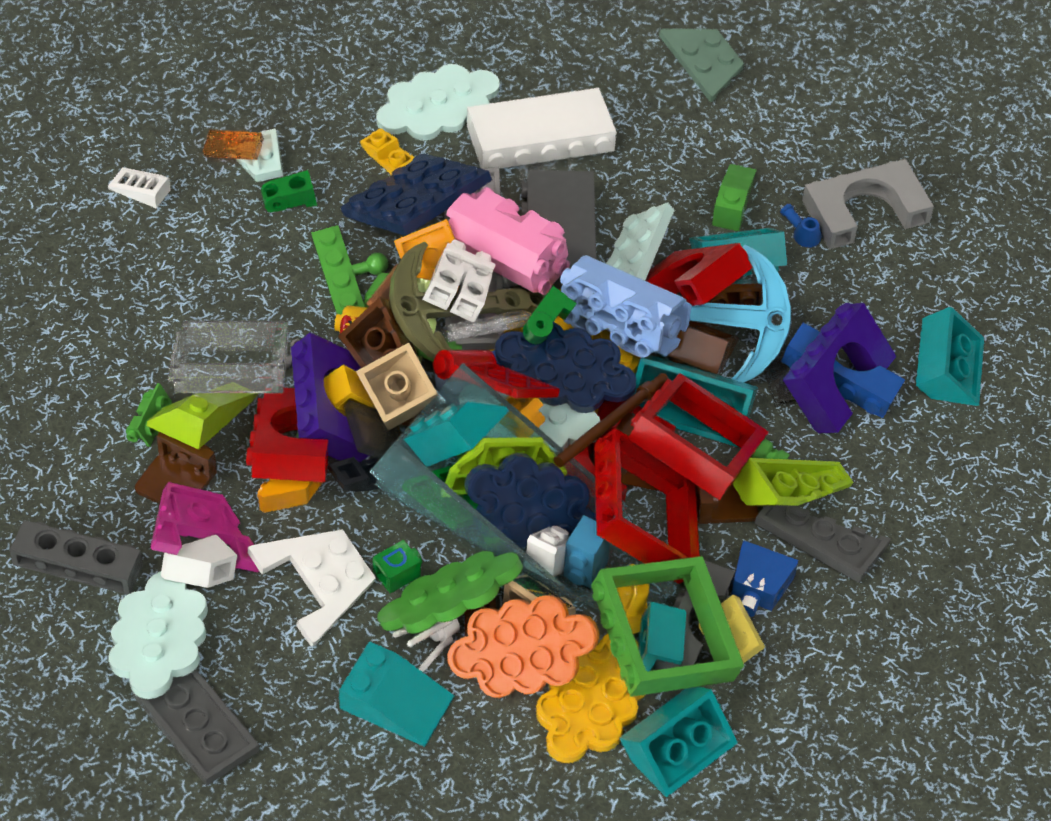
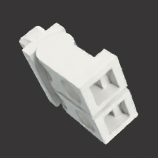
[422,239,496,322]

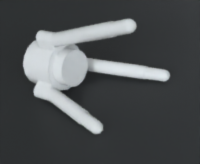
[392,618,460,672]

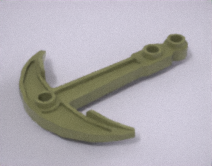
[389,242,546,360]

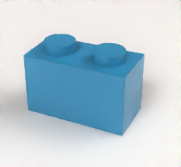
[564,515,610,589]

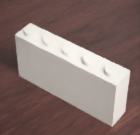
[467,88,616,169]

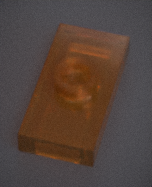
[203,130,264,160]

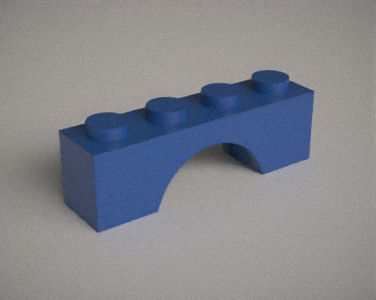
[781,322,905,418]

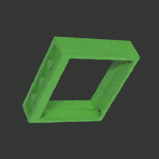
[591,556,744,697]

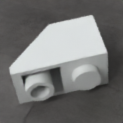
[525,526,569,578]
[161,535,237,588]

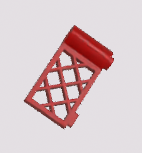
[433,349,560,398]

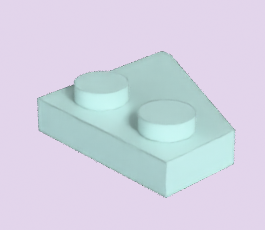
[224,129,284,182]

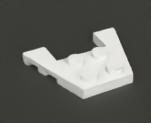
[247,529,376,647]

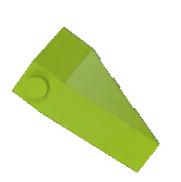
[146,381,259,449]
[733,458,854,506]

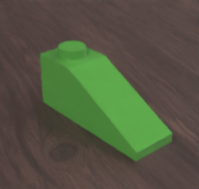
[712,164,757,231]

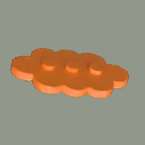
[448,595,600,698]

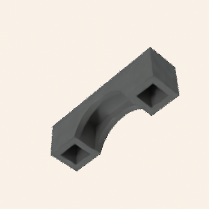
[654,560,735,670]

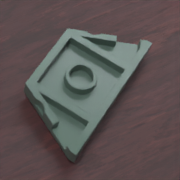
[659,29,744,102]

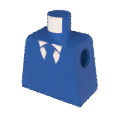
[731,540,799,617]

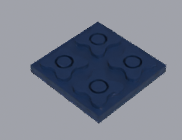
[340,153,492,236]

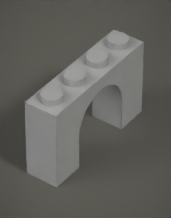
[802,159,934,249]

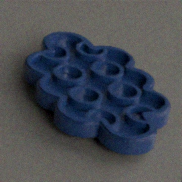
[495,322,636,413]
[465,453,596,548]

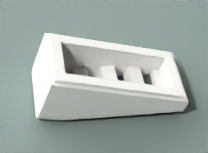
[108,168,171,208]

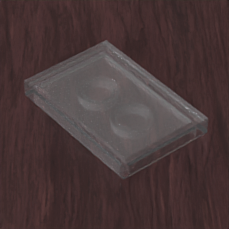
[439,310,532,342]

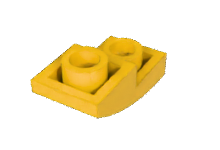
[360,128,414,175]

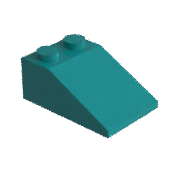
[339,641,454,747]

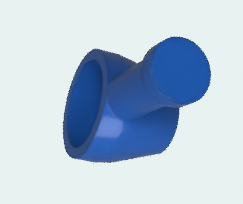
[780,204,822,247]

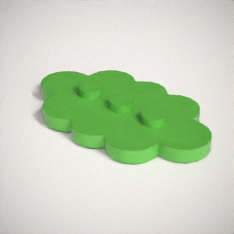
[377,551,523,633]

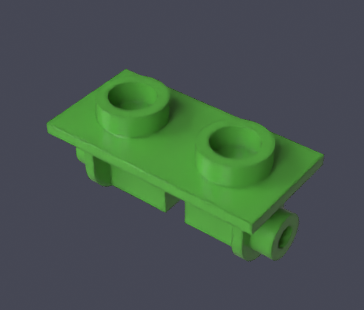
[126,383,172,447]

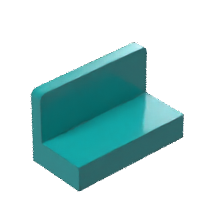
[639,602,686,671]

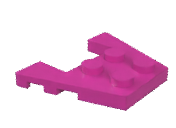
[151,482,260,572]

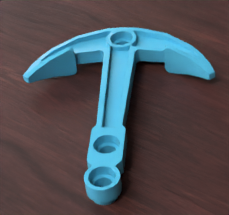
[689,245,792,383]

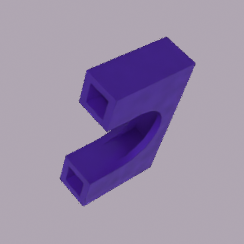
[783,303,896,433]
[291,332,374,462]

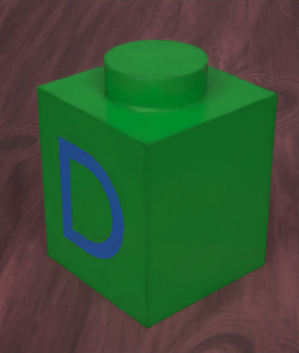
[373,539,422,594]

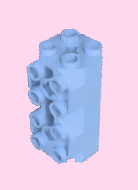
[560,255,692,358]

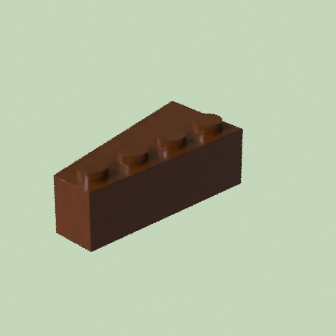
[338,297,439,426]

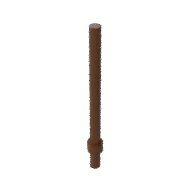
[554,373,668,467]

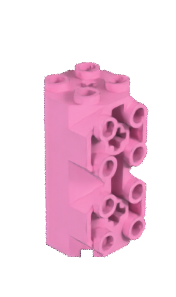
[446,187,570,295]

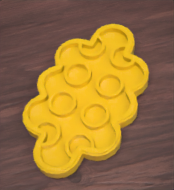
[536,634,645,763]

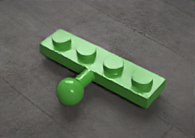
[311,225,389,314]

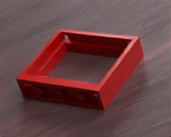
[627,373,769,500]
[594,428,700,584]

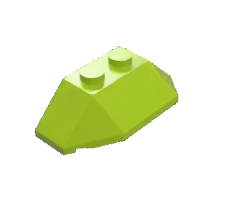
[443,437,567,495]

